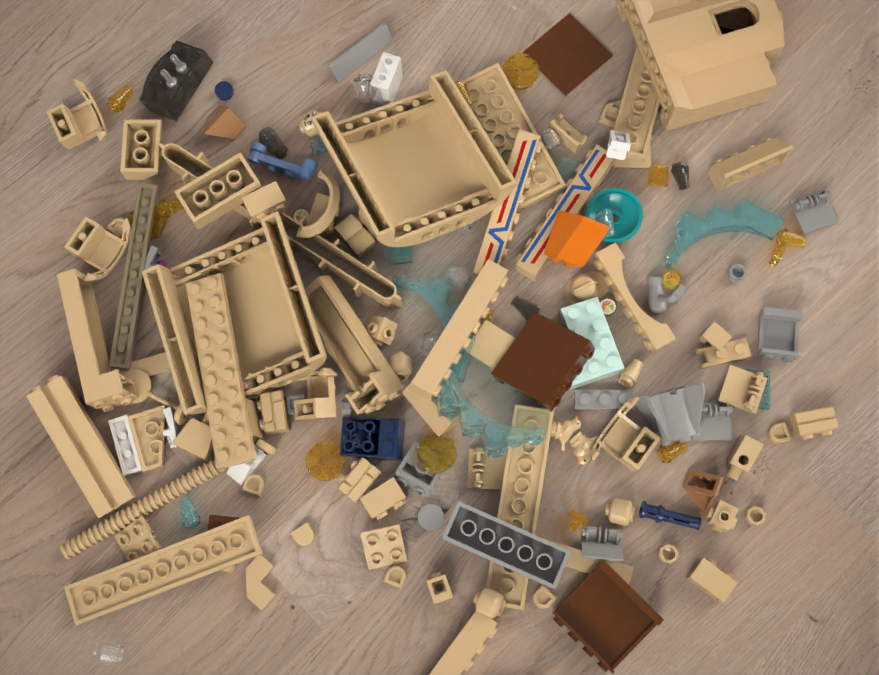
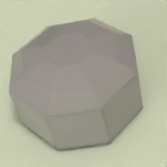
[727,264,747,283]
[670,284,687,304]
[342,398,354,417]

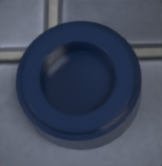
[215,81,234,101]

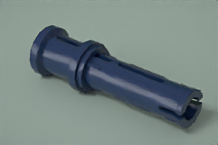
[639,501,702,530]

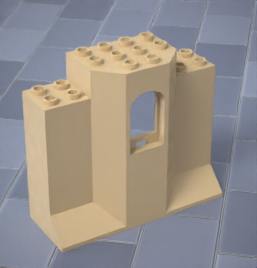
[616,0,785,132]

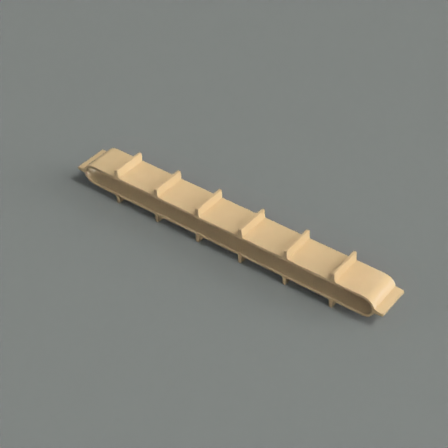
[157,142,403,308]

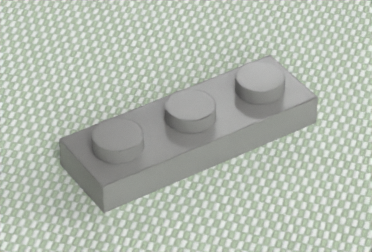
[574,390,634,411]

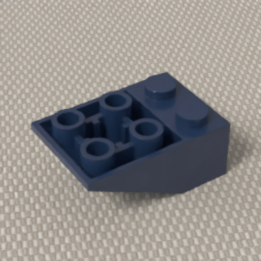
[339,417,405,461]

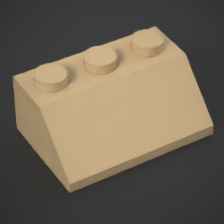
[120,120,162,180]
[402,380,472,437]

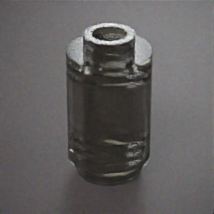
[258,127,288,160]

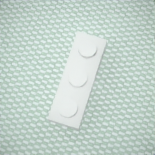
[108,415,142,477]

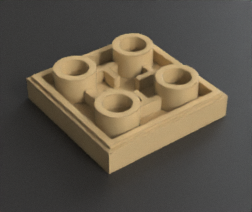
[465,320,516,370]

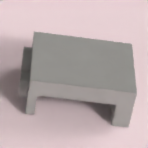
[757,307,803,362]

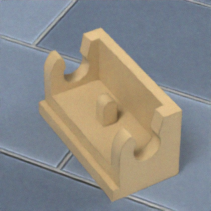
[549,113,588,154]

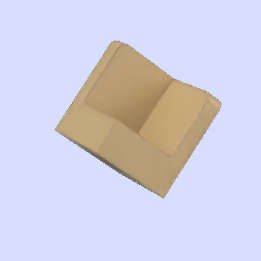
[698,322,732,351]

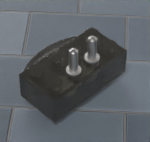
[139,40,214,122]

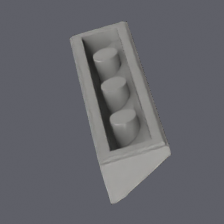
[329,23,393,82]

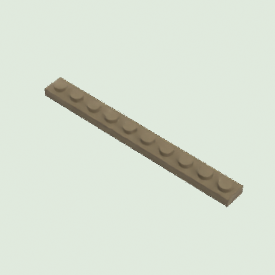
[109,184,159,370]

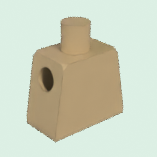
[172,412,214,462]
[726,435,764,481]

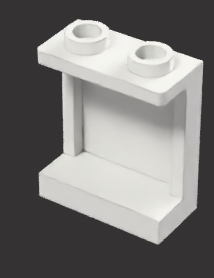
[371,52,403,106]

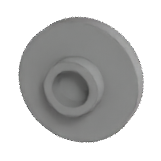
[418,504,444,531]

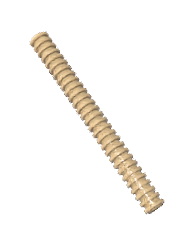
[60,457,225,560]

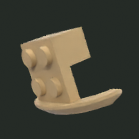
[47,79,108,150]
[296,168,342,239]
[64,216,131,283]
[294,368,337,420]
[591,397,661,471]

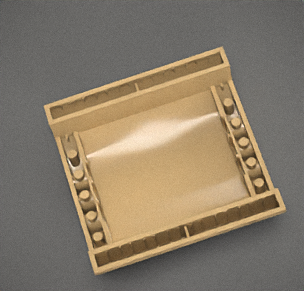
[311,70,517,247]
[142,211,327,415]

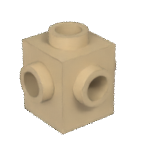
[367,316,398,347]
[706,500,739,533]

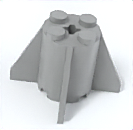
[636,383,706,446]

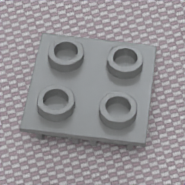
[789,189,839,235]
[693,402,733,441]
[581,526,624,561]

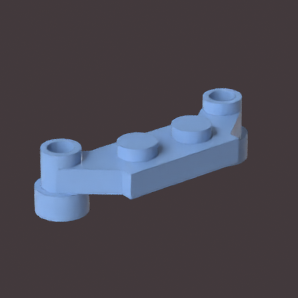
[248,142,318,181]

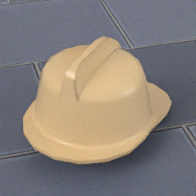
[565,271,609,304]

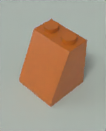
[544,211,610,269]

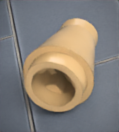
[618,359,643,388]

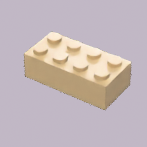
[174,152,262,230]

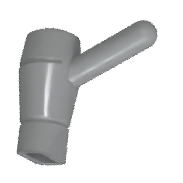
[647,277,675,314]

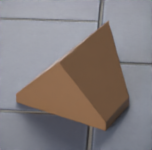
[204,105,246,140]
[682,469,723,518]

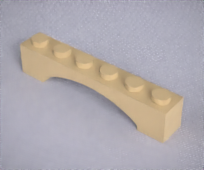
[593,242,676,354]

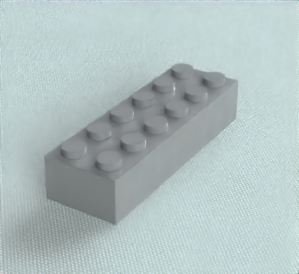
[442,501,571,589]

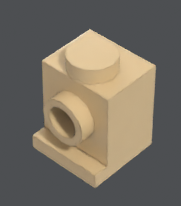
[426,572,453,605]

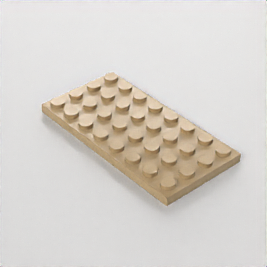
[456,63,566,212]

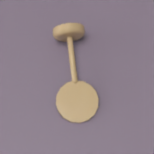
[123,370,191,425]

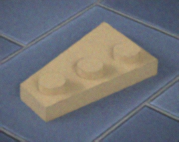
[128,405,167,473]

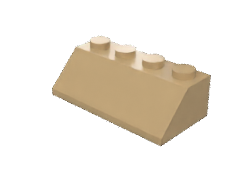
[708,137,793,191]

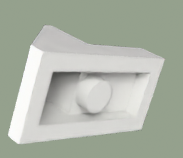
[606,130,631,160]
[227,445,267,486]

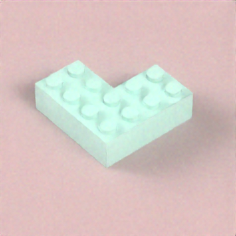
[559,297,624,391]

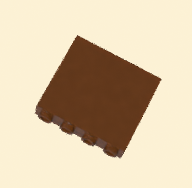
[491,312,595,412]
[552,560,664,674]

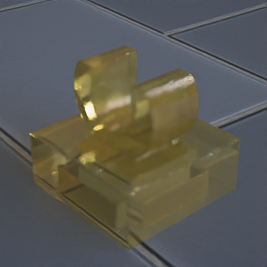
[648,166,668,187]
[569,509,590,532]

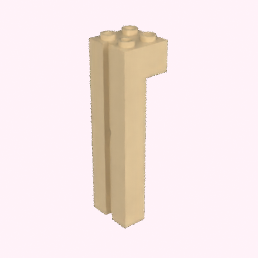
[57,268,138,412]
[305,275,404,415]
[26,375,137,518]

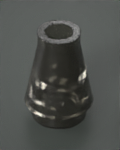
[671,161,690,190]
[511,295,540,320]

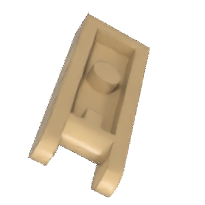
[695,338,751,369]

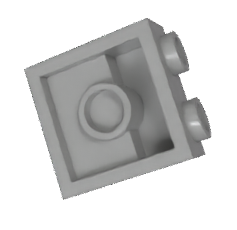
[394,441,449,497]

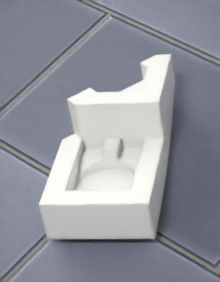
[163,407,179,448]

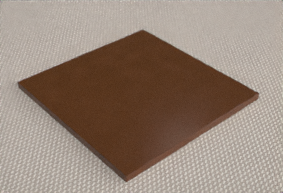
[523,13,613,96]

